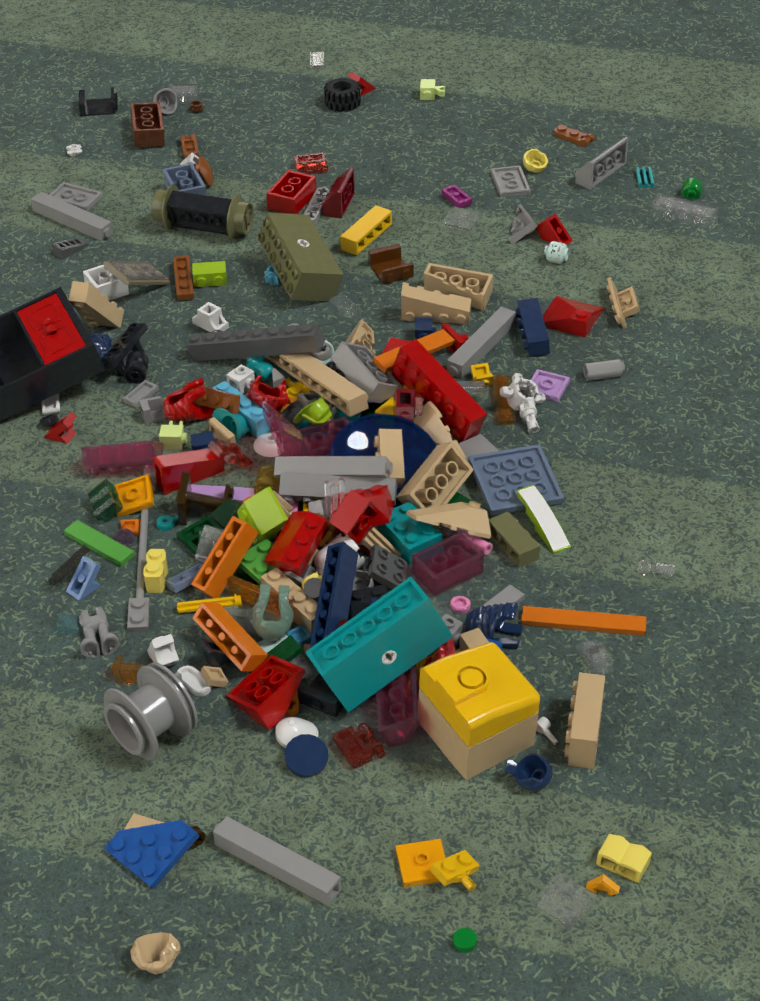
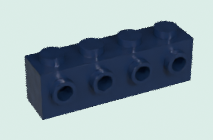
[515,298,550,357]

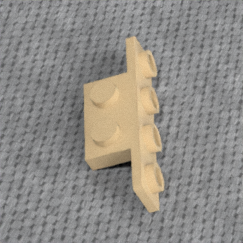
[606,277,640,329]

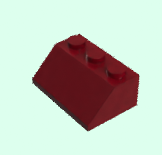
[321,167,355,219]

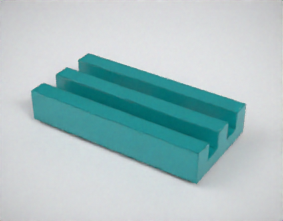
[635,167,655,188]

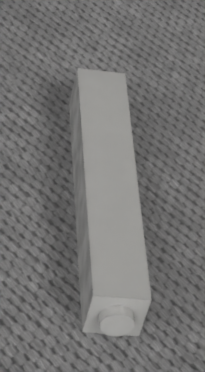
[31,192,113,241]
[447,307,516,379]
[274,456,393,480]
[213,816,341,906]

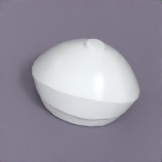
[275,717,319,748]

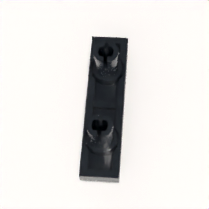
[102,323,148,377]

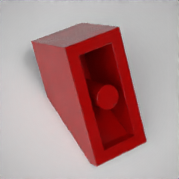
[535,213,573,245]

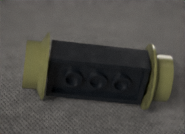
[152,184,254,239]

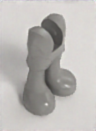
[79,607,120,658]

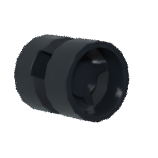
[123,351,149,384]

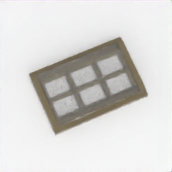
[103,261,170,285]

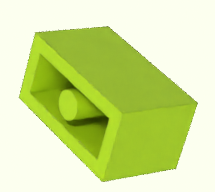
[192,261,227,287]

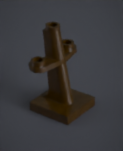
[177,472,242,529]

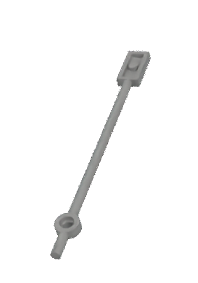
[127,465,156,632]

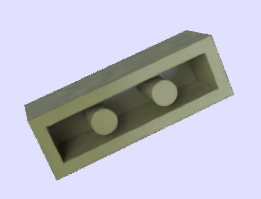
[488,512,541,568]

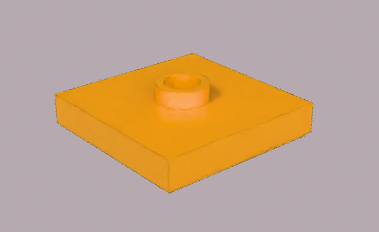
[114,474,154,517]
[395,839,445,887]

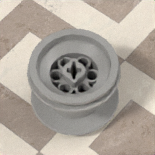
[104,662,198,760]

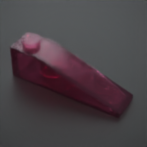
[262,401,308,457]

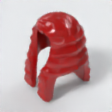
[163,377,216,423]

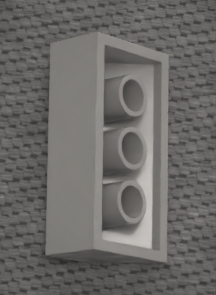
[575,137,628,189]
[331,341,404,403]

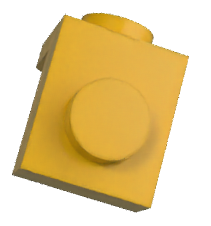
[470,363,493,388]

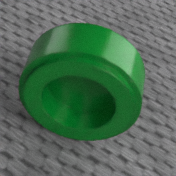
[453,928,477,953]

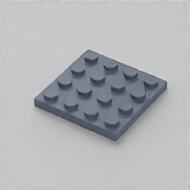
[468,444,564,516]

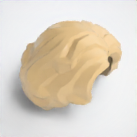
[130,932,180,974]

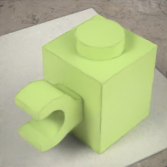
[420,79,445,100]
[159,421,187,450]

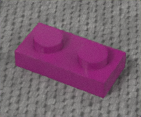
[442,184,472,209]

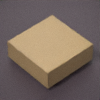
[200,666,228,687]

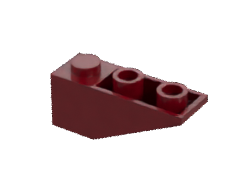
[393,389,415,449]

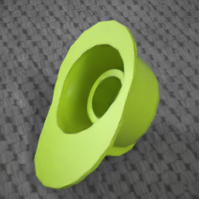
[293,396,332,425]

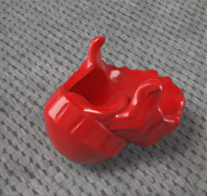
[247,375,289,412]

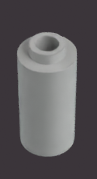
[583,359,625,381]

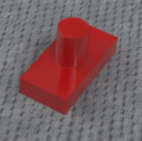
[441,324,468,354]

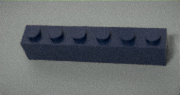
[309,541,359,649]

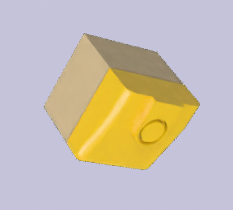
[417,642,540,780]

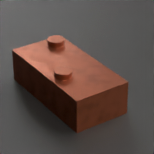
[130,102,165,147]

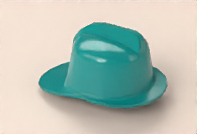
[212,408,250,443]

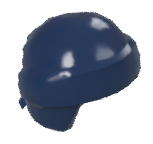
[504,753,553,791]

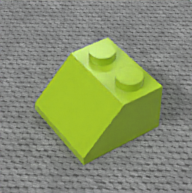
[237,487,288,545]

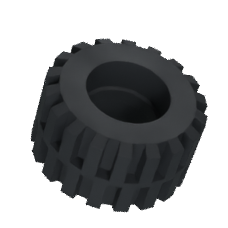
[324,78,361,112]

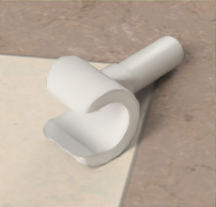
[536,717,559,745]

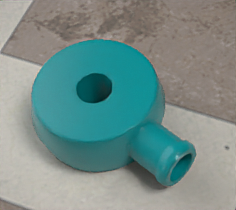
[156,515,179,531]

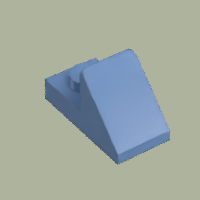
[66,556,101,601]

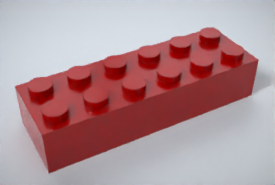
[392,339,487,443]

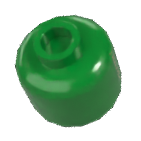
[681,178,702,200]

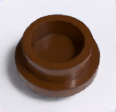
[189,100,204,112]

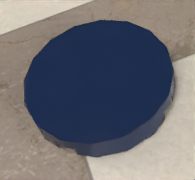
[284,734,328,778]

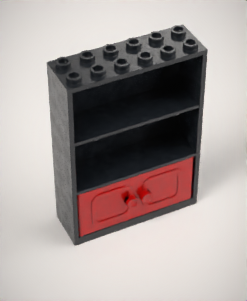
[0,287,106,421]

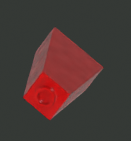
[152,448,226,495]

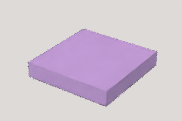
[531,369,570,402]

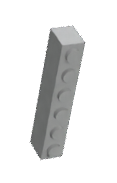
[279,472,397,506]

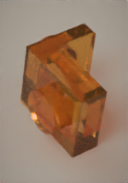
[111,654,141,684]

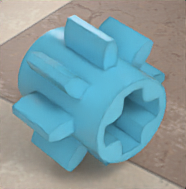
[264,266,282,285]

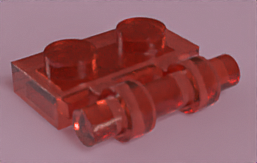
[294,152,329,174]
[208,440,253,467]
[332,723,386,769]

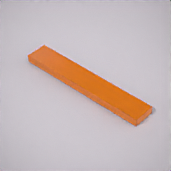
[372,329,455,373]
[521,606,646,636]

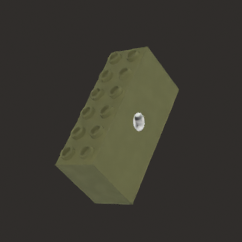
[258,212,344,301]

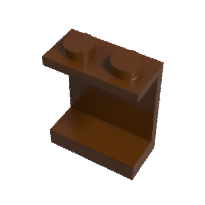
[368,244,414,284]

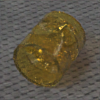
[254,465,280,494]

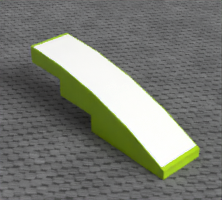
[517,485,571,554]

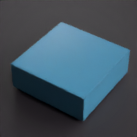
[287,624,312,646]

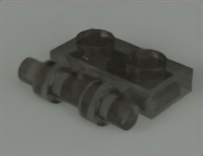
[49,544,90,586]

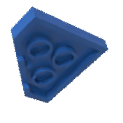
[104,820,199,889]

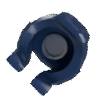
[464,602,523,649]

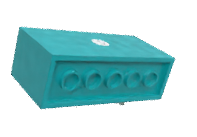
[305,577,454,712]

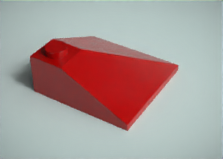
[543,296,604,338]
[225,655,306,729]

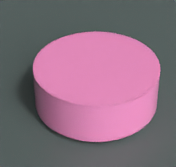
[450,596,471,614]

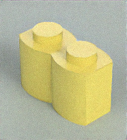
[143,549,168,593]
[596,834,652,883]

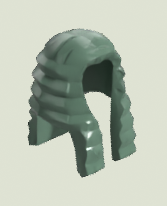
[252,584,294,641]

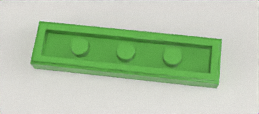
[64,520,135,567]

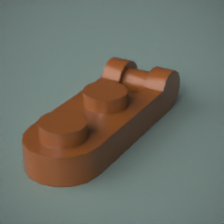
[554,125,595,147]
[180,134,199,158]

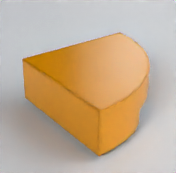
[586,874,620,896]

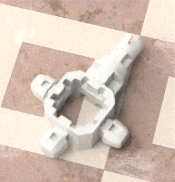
[499,373,546,434]

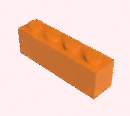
[191,516,259,598]
[192,602,268,672]

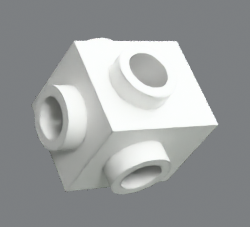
[226,364,255,394]

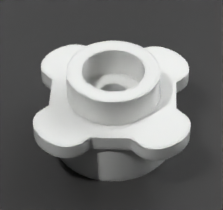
[66,144,82,156]

